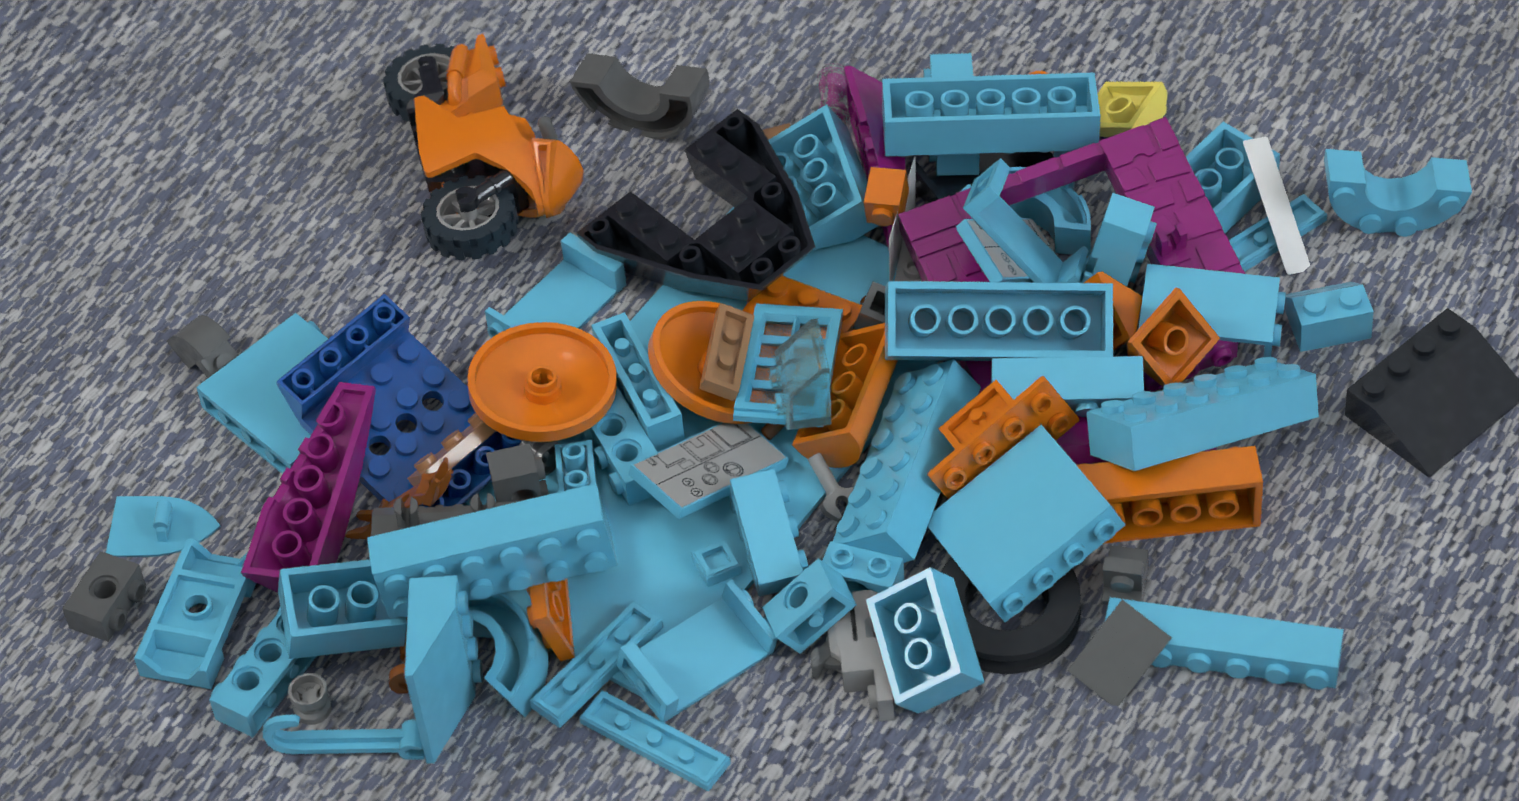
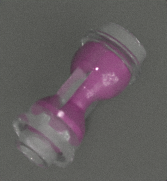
[817,63,850,128]

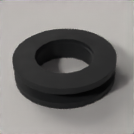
[941,558,1081,674]

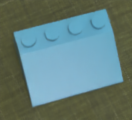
[768,104,879,250]
[405,575,483,763]

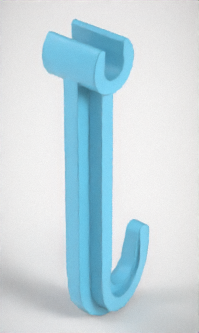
[263,715,425,759]

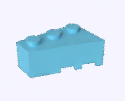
[1081,193,1157,286]
[730,469,808,597]

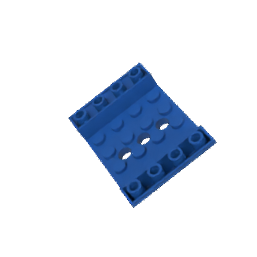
[276,294,522,508]

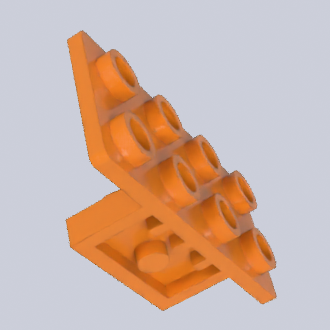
[927,376,1079,499]

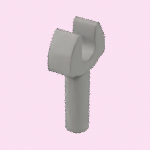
[808,453,854,522]

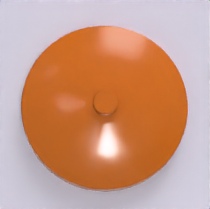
[648,301,791,424]
[468,322,617,442]

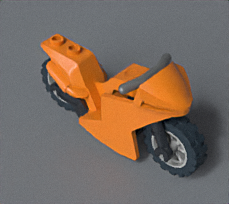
[383,33,584,260]

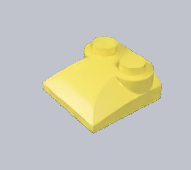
[1097,82,1168,137]

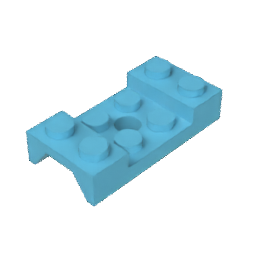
[134,538,256,689]

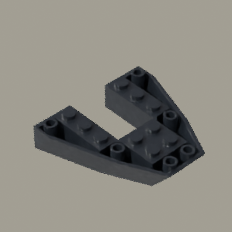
[577,109,816,302]

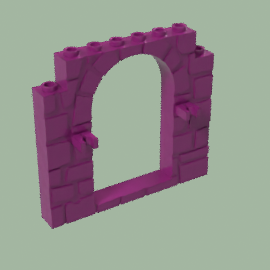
[898,117,1246,416]

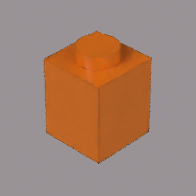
[863,167,909,226]

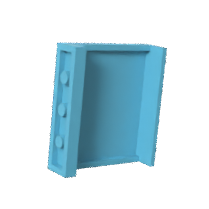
[196,313,328,474]
[927,425,1125,622]

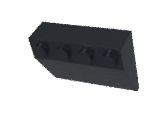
[1345,308,1519,478]

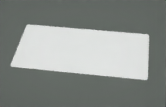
[889,157,916,281]

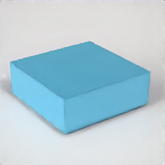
[691,538,742,587]

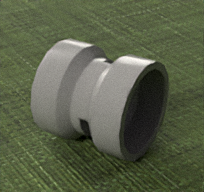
[288,673,332,725]

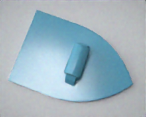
[106,496,221,557]

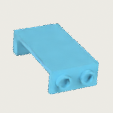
[963,158,1089,283]
[485,232,626,338]
[1138,264,1286,357]
[616,579,777,722]

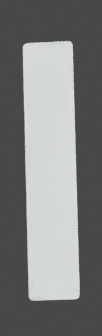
[1243,137,1310,275]

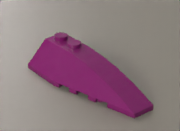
[844,65,906,250]
[241,382,376,593]

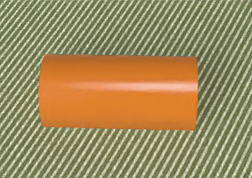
[792,323,898,468]

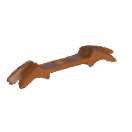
[345,457,453,539]

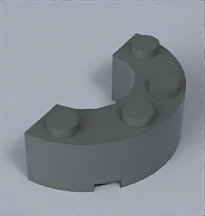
[569,53,710,140]

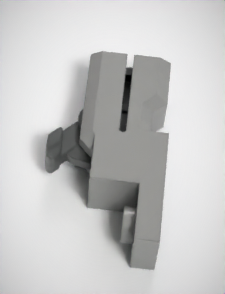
[810,590,895,722]

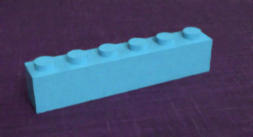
[1105,597,1344,689]

